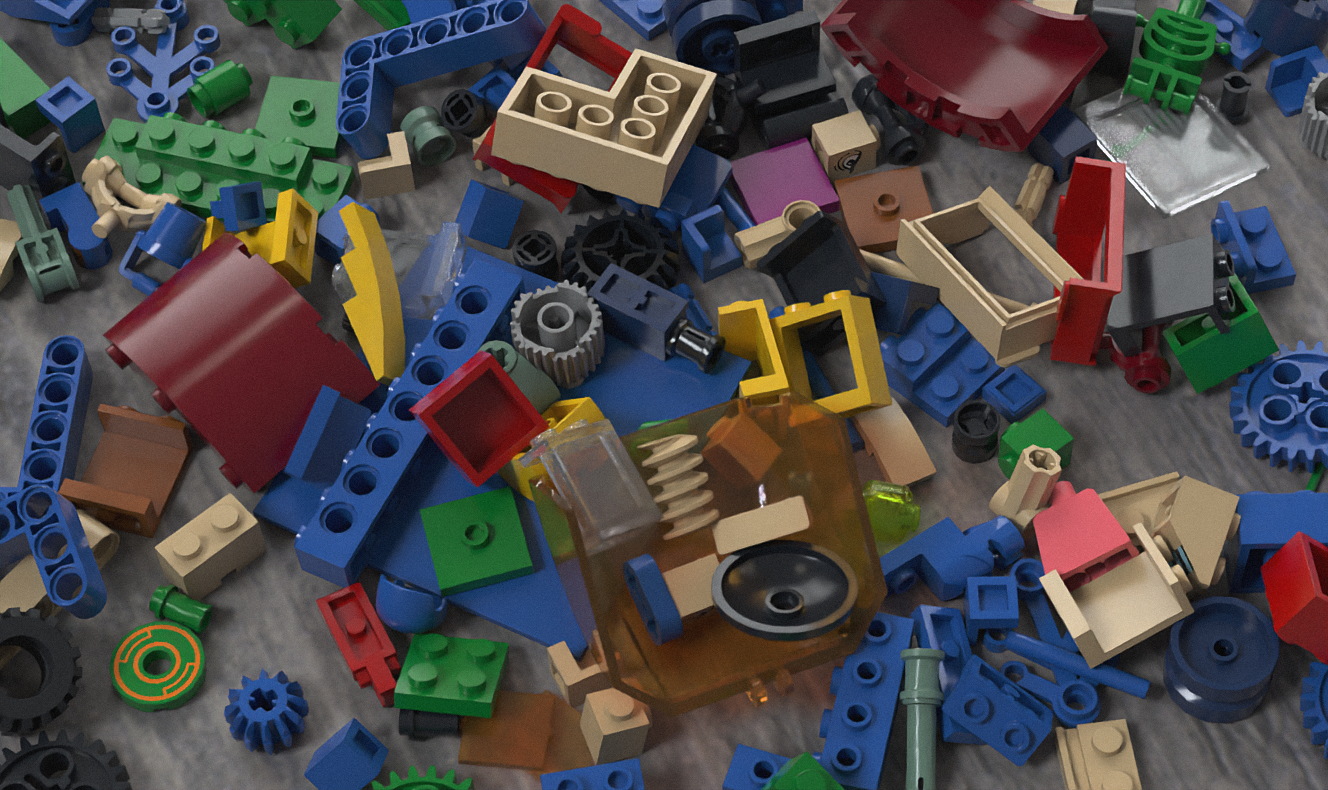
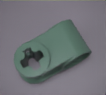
[477,340,561,414]

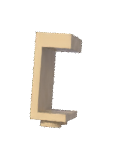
[1039,522,1194,669]

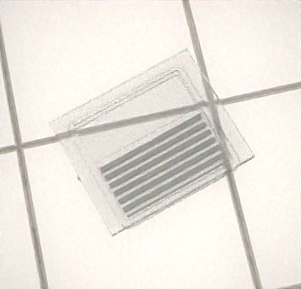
[1073,87,1270,219]

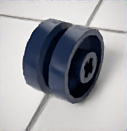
[663,0,763,75]
[1163,596,1279,723]

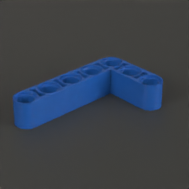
[336,0,547,159]
[0,335,93,539]
[0,484,107,619]

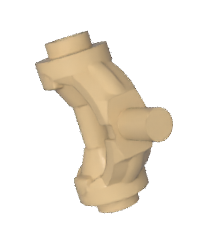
[82,155,182,238]

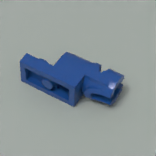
[870,515,1025,602]

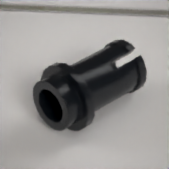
[1215,72,1251,125]
[399,708,460,741]

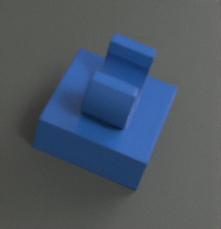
[210,181,267,232]

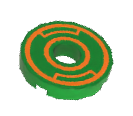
[109,621,207,712]

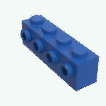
[813,608,915,790]

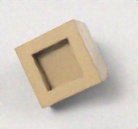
[358,131,415,200]
[547,641,622,709]

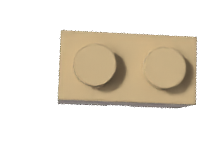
[154,493,267,601]

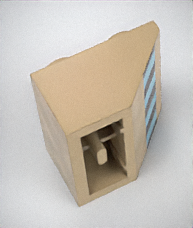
[1149,476,1241,601]

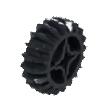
[561,207,680,293]

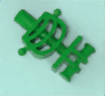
[1122,0,1231,117]

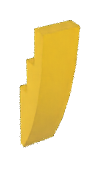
[339,202,405,386]

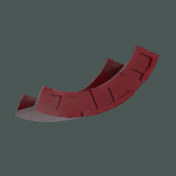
[820,0,1109,152]
[103,232,380,493]

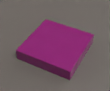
[729,137,840,225]

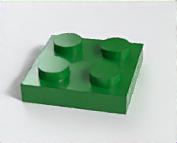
[394,633,509,718]

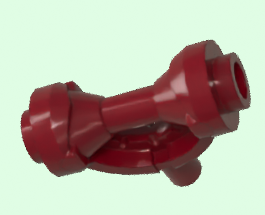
[1098,321,1174,393]

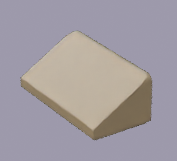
[711,495,814,555]

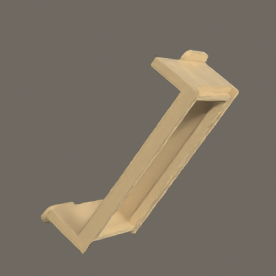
[896,185,1083,367]

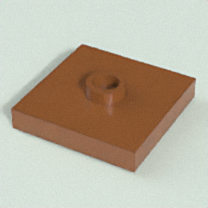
[834,165,933,253]

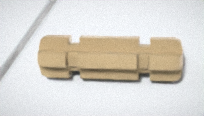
[1014,163,1054,227]

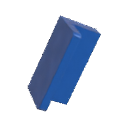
[283,385,371,491]

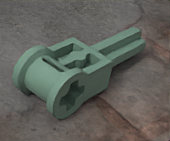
[7,184,80,302]

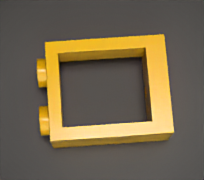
[769,290,892,428]

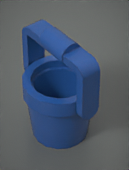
[119,202,206,296]

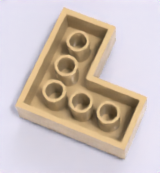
[491,48,717,208]

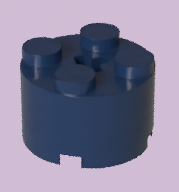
[1244,0,1328,57]

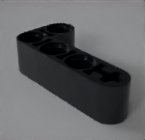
[1089,0,1137,75]

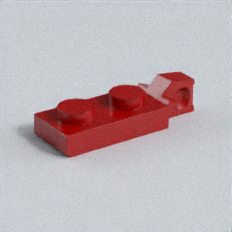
[315,581,401,708]

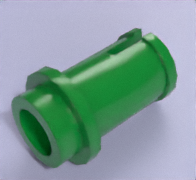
[149,584,214,634]

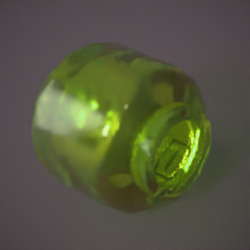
[848,479,921,545]

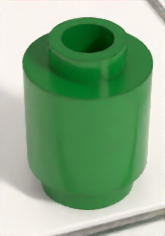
[187,59,253,118]

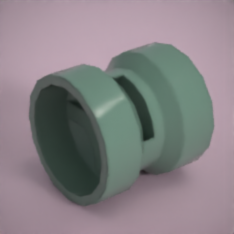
[400,106,457,166]

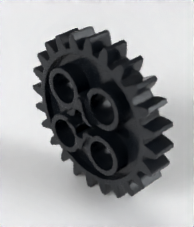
[0,729,133,790]

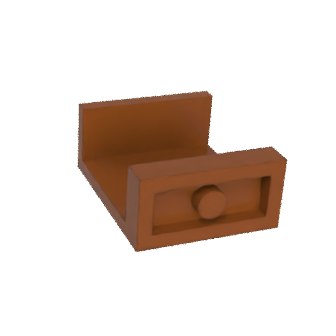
[58,404,193,538]

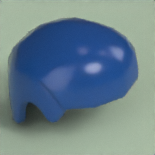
[376,575,448,634]

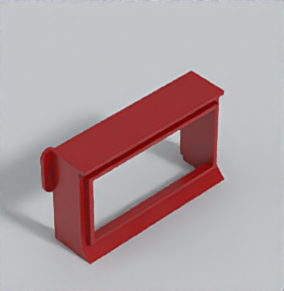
[472,4,632,214]
[1050,156,1126,366]

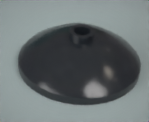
[711,540,859,642]

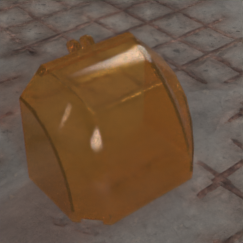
[528,392,888,717]

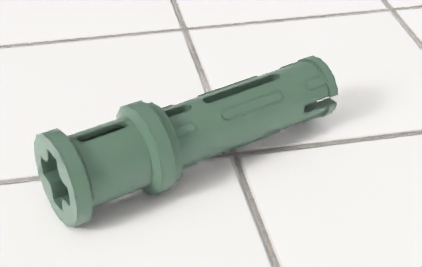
[900,648,945,790]

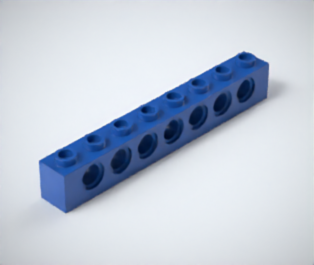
[294,258,526,588]

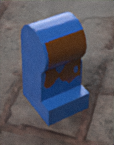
[39,182,113,270]

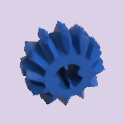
[224,668,309,755]

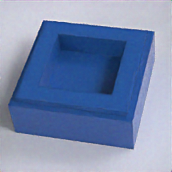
[981,364,1047,424]

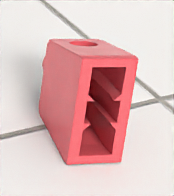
[1033,481,1140,593]

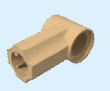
[734,200,820,270]
[989,444,1062,540]

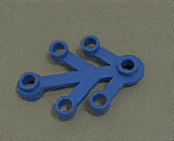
[106,0,221,123]
[983,558,1121,728]

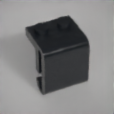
[734,10,849,150]

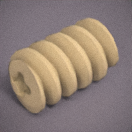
[637,434,719,540]

